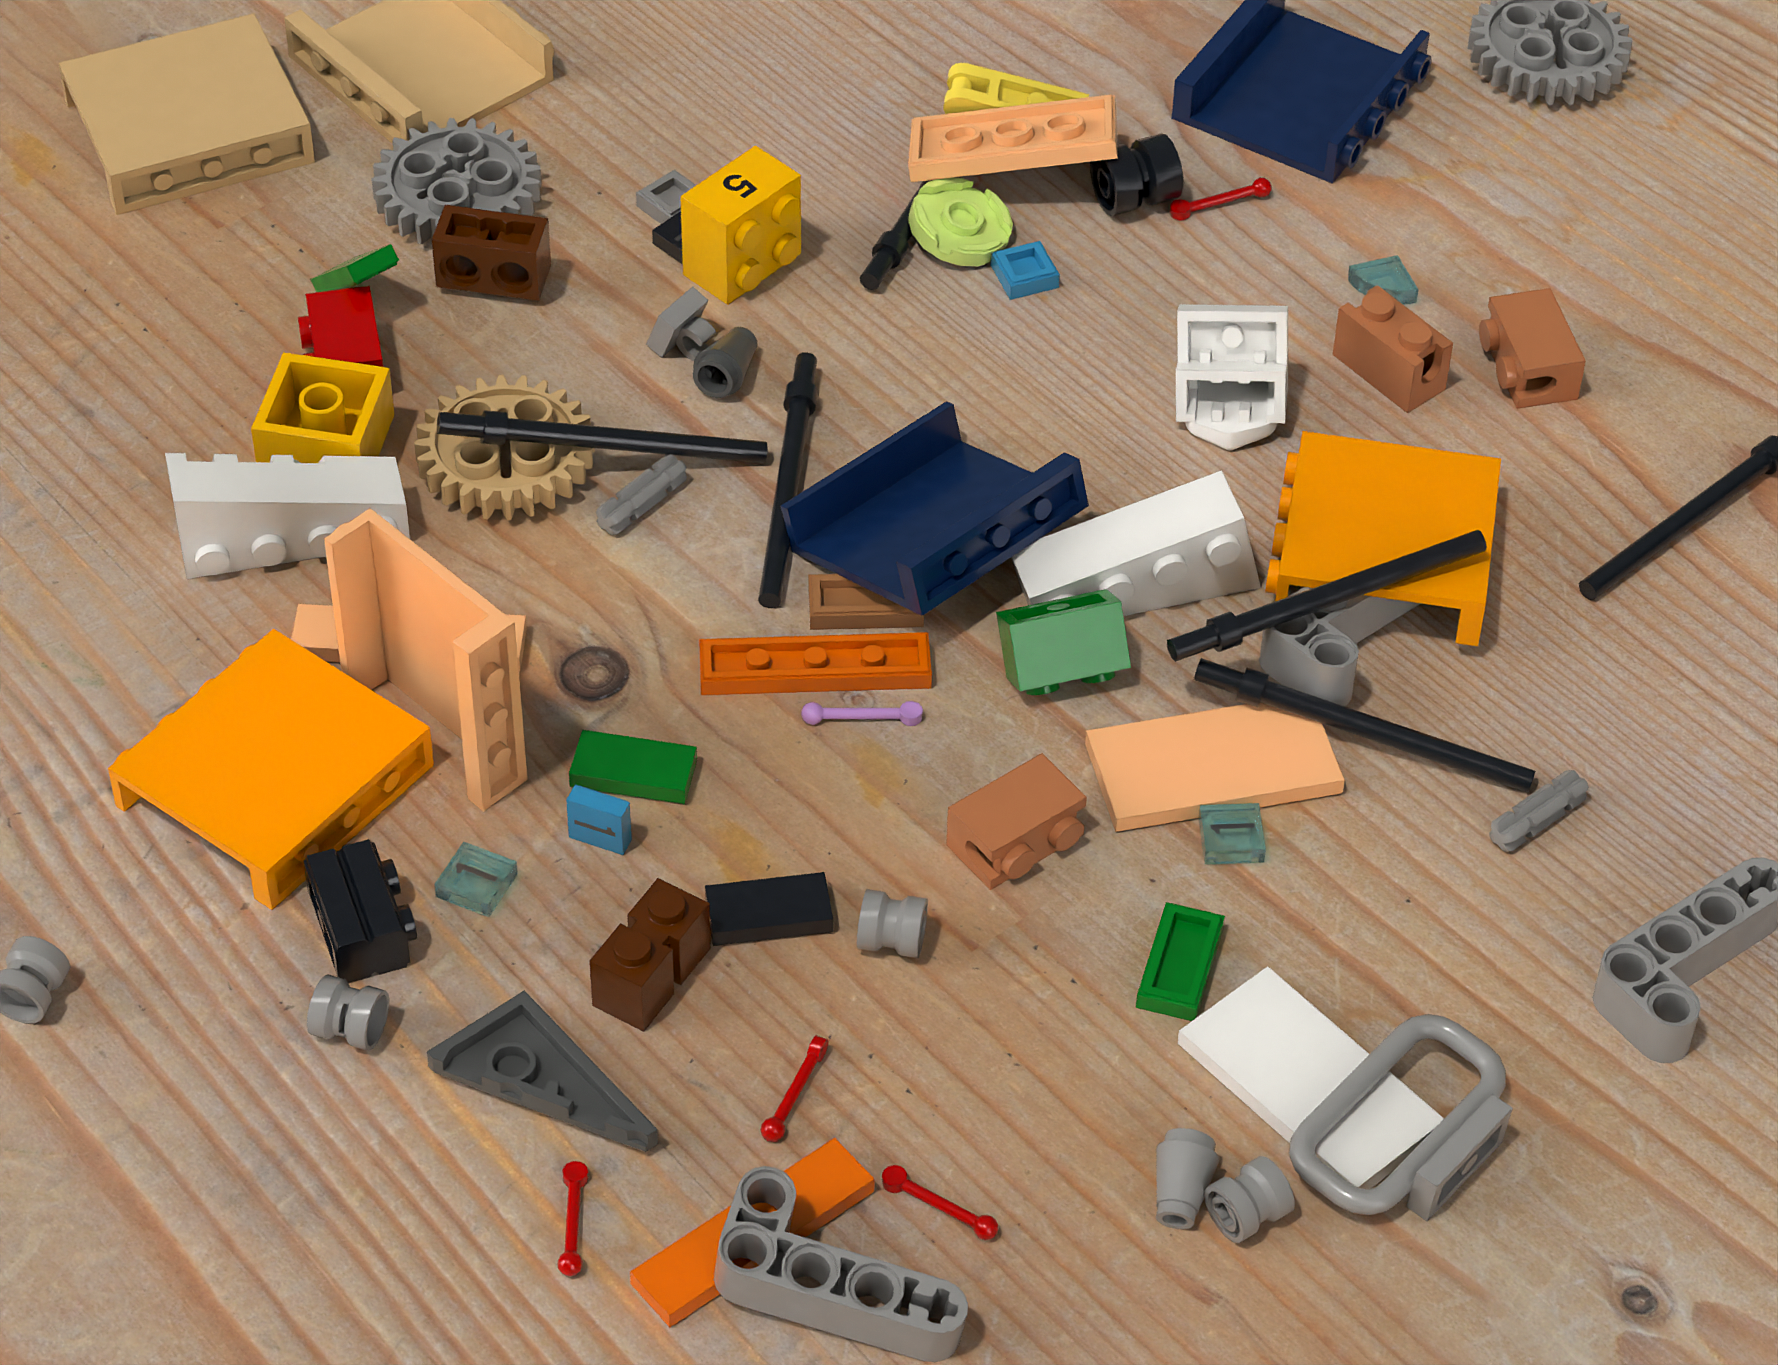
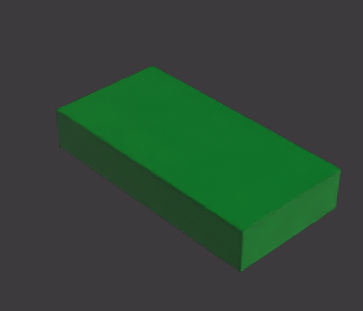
[310,244,399,292]
[569,730,697,804]
[1136,902,1225,1021]

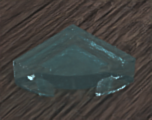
[1348,255,1419,304]

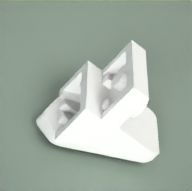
[1176,304,1288,451]

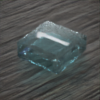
[1198,803,1266,864]
[434,841,518,917]

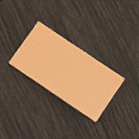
[908,94,1117,182]
[1085,703,1345,832]

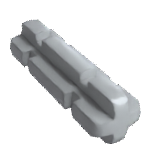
[596,454,687,535]
[1489,770,1589,852]

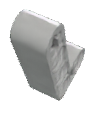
[1259,587,1421,706]
[1592,858,1778,1063]
[714,1166,968,1362]

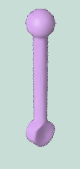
[801,701,923,726]

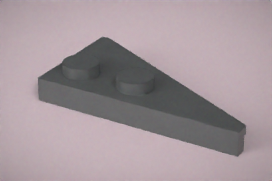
[427,990,658,1152]

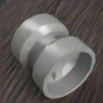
[857,889,928,958]
[0,936,71,1023]
[307,975,389,1051]
[1204,1156,1295,1243]

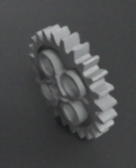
[1467,0,1633,105]
[372,118,542,244]

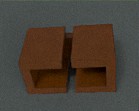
[589,878,711,1032]

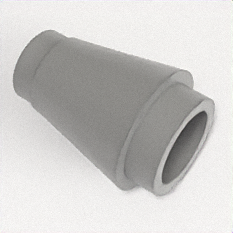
[1156,1128,1219,1229]

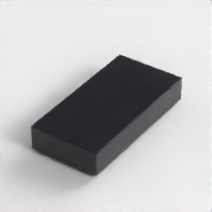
[705,872,833,946]

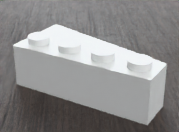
[165,453,410,579]
[1011,470,1261,616]

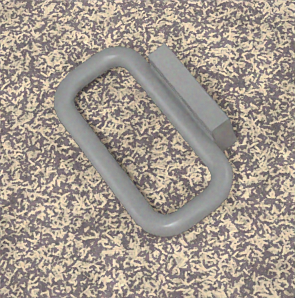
[1289,1014,1513,1221]

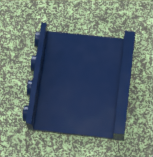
[1171,0,1432,184]
[781,401,1089,616]

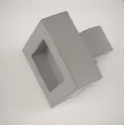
[646,286,716,361]

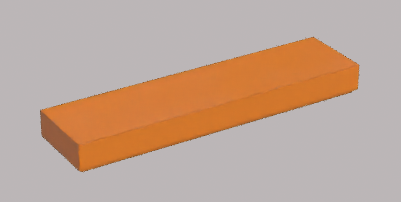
[699,632,932,695]
[630,1138,875,1328]

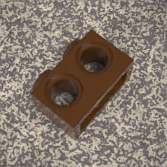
[432,205,551,301]

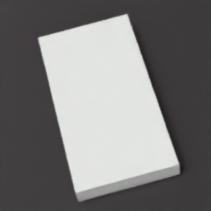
[1178,966,1444,1190]

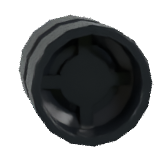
[1090,133,1183,216]

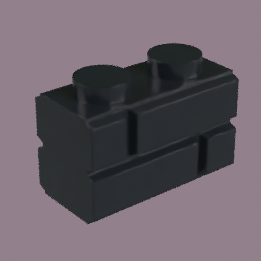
[303,839,417,983]

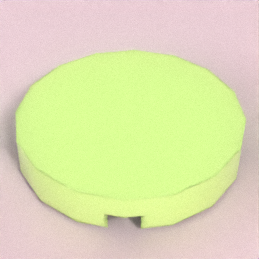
[908,178,1013,266]

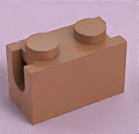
[1332,285,1453,413]
[1479,288,1586,409]
[946,753,1087,890]

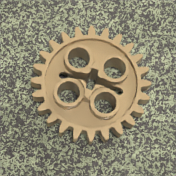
[414,375,595,520]

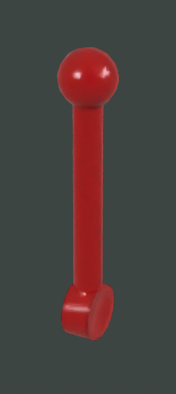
[1170,178,1272,221]
[760,1035,829,1142]
[557,1161,588,1277]
[882,1165,999,1240]

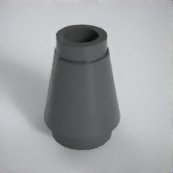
[693,327,758,398]

